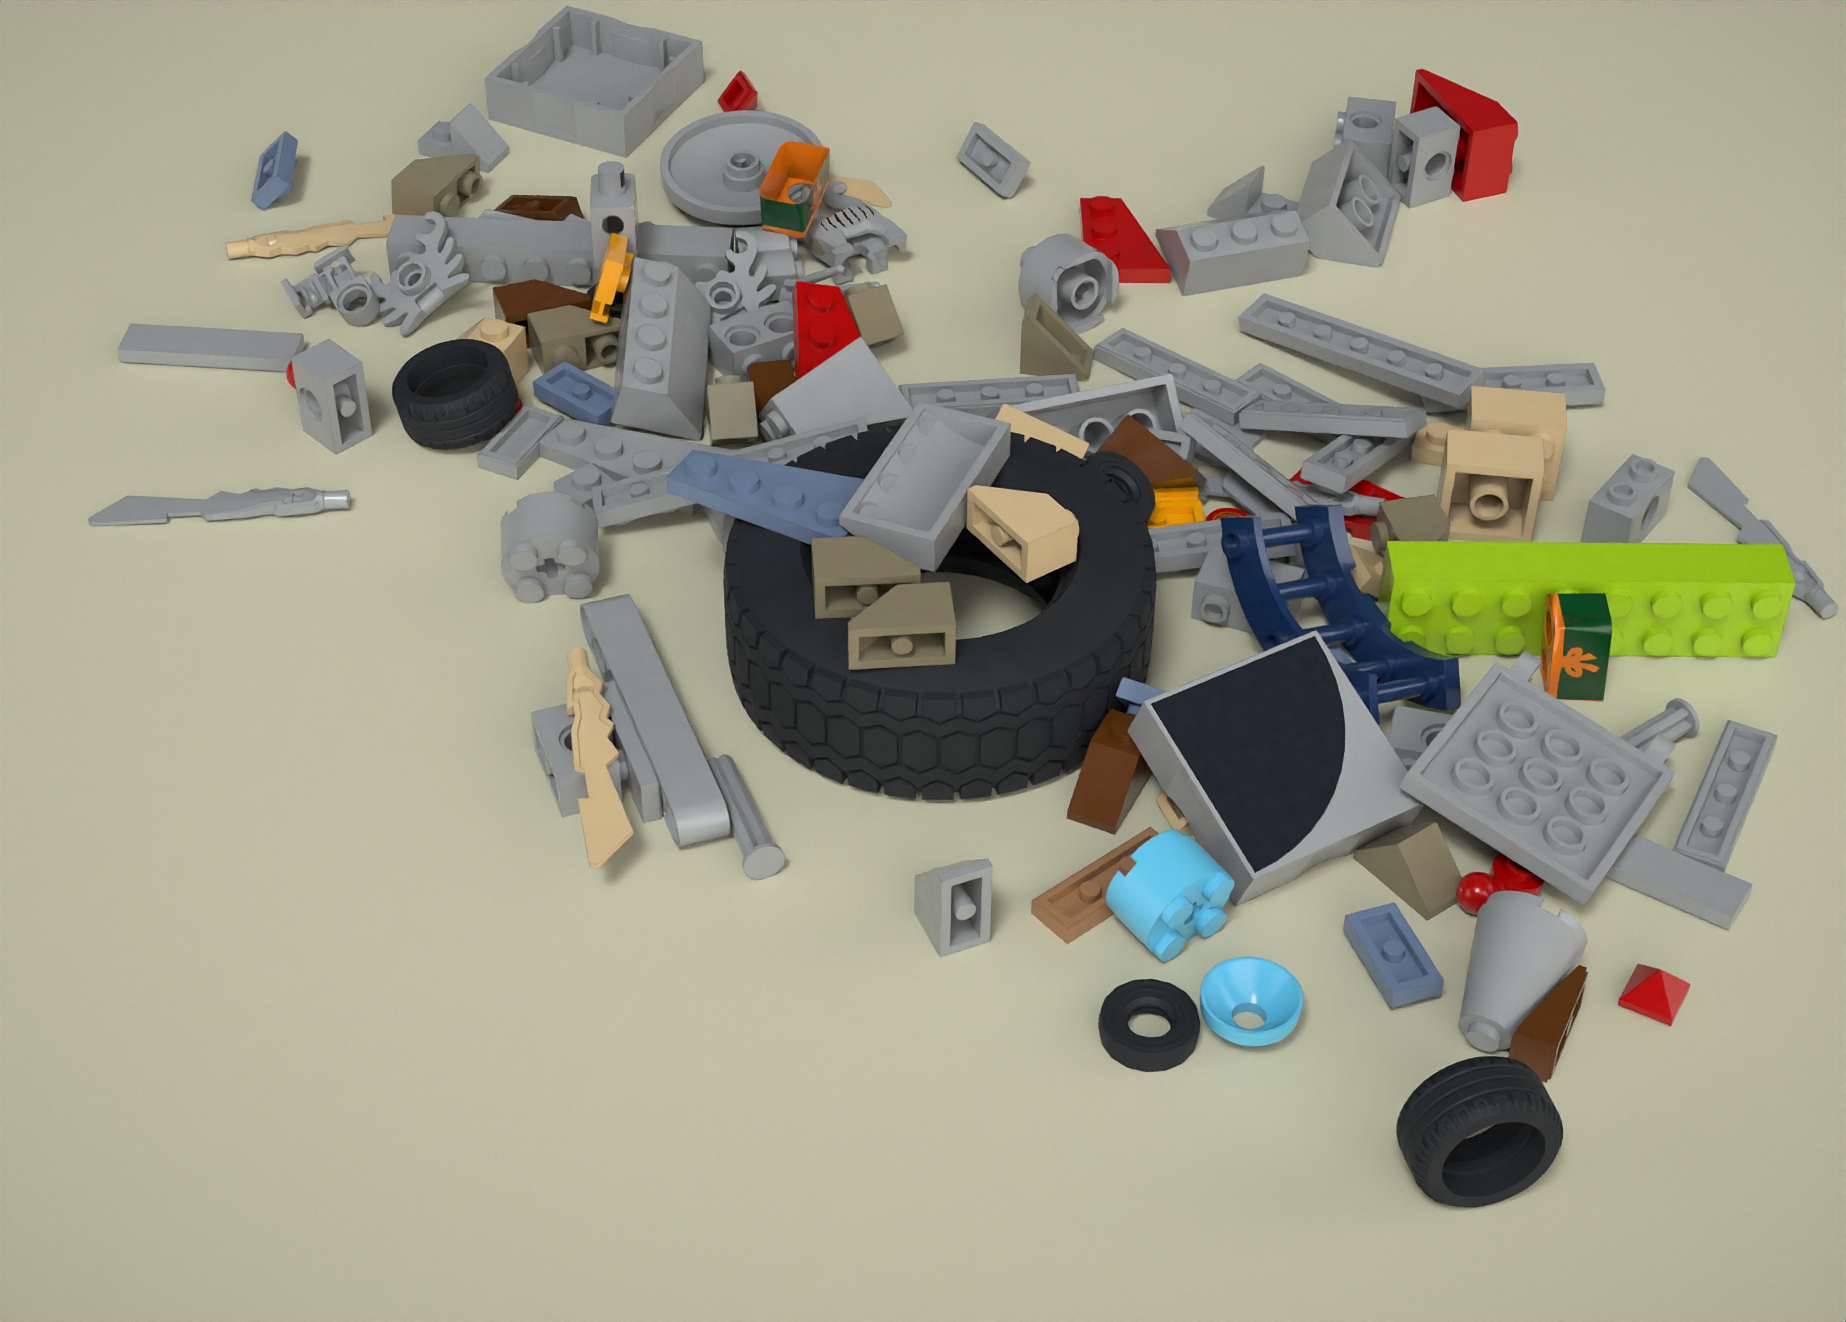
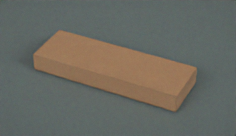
[1031,827,1159,944]

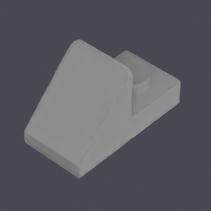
[418,104,510,173]
[1207,165,1299,219]

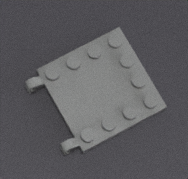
[1399,651,1676,906]

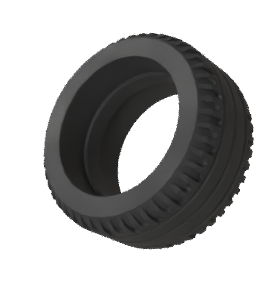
[392,339,518,450]
[1396,1056,1564,1207]

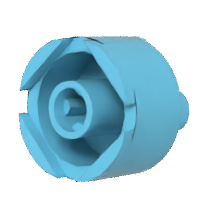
[1106,829,1235,962]

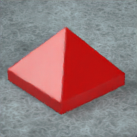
[717,70,758,112]
[1618,963,1691,1026]

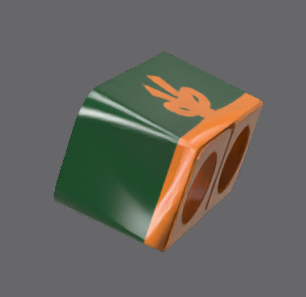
[759,141,830,238]
[1540,593,1612,702]

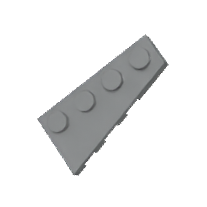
[539,418,735,516]

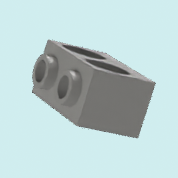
[709,300,795,382]

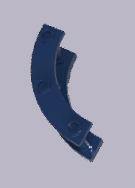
[1220,505,1461,725]

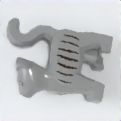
[796,181,907,284]

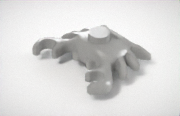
[355,211,471,336]
[695,230,776,354]

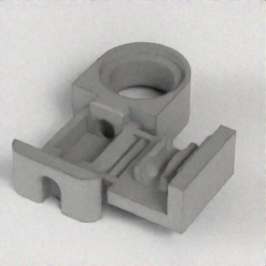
[281,246,380,327]

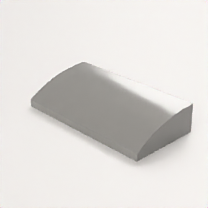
[839,401,1011,573]

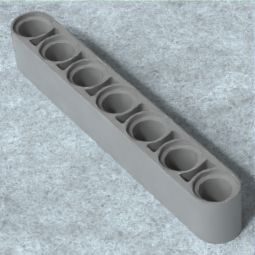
[580,594,730,848]

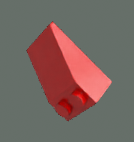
[1410,69,1518,202]

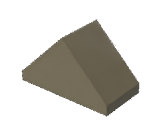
[1020,293,1094,382]
[1353,821,1462,921]

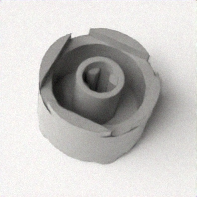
[1018,234,1119,334]
[501,492,600,603]

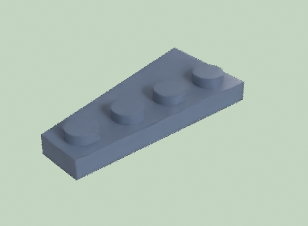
[666,450,864,545]

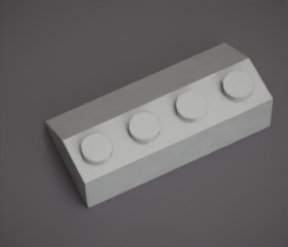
[610,257,711,441]
[986,373,1193,463]

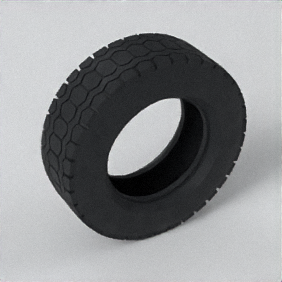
[723,425,1157,800]

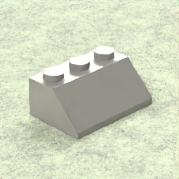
[1296,138,1401,268]
[1155,210,1311,296]

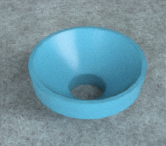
[1199,956,1304,1047]

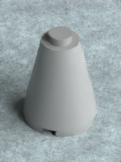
[1459,891,1587,1052]

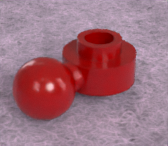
[1456,854,1545,915]

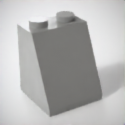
[758,337,913,442]

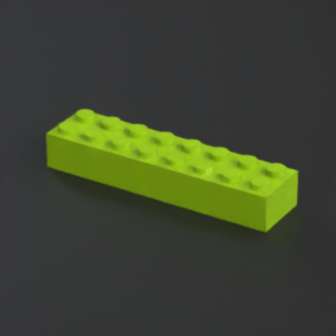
[1377,541,1796,657]

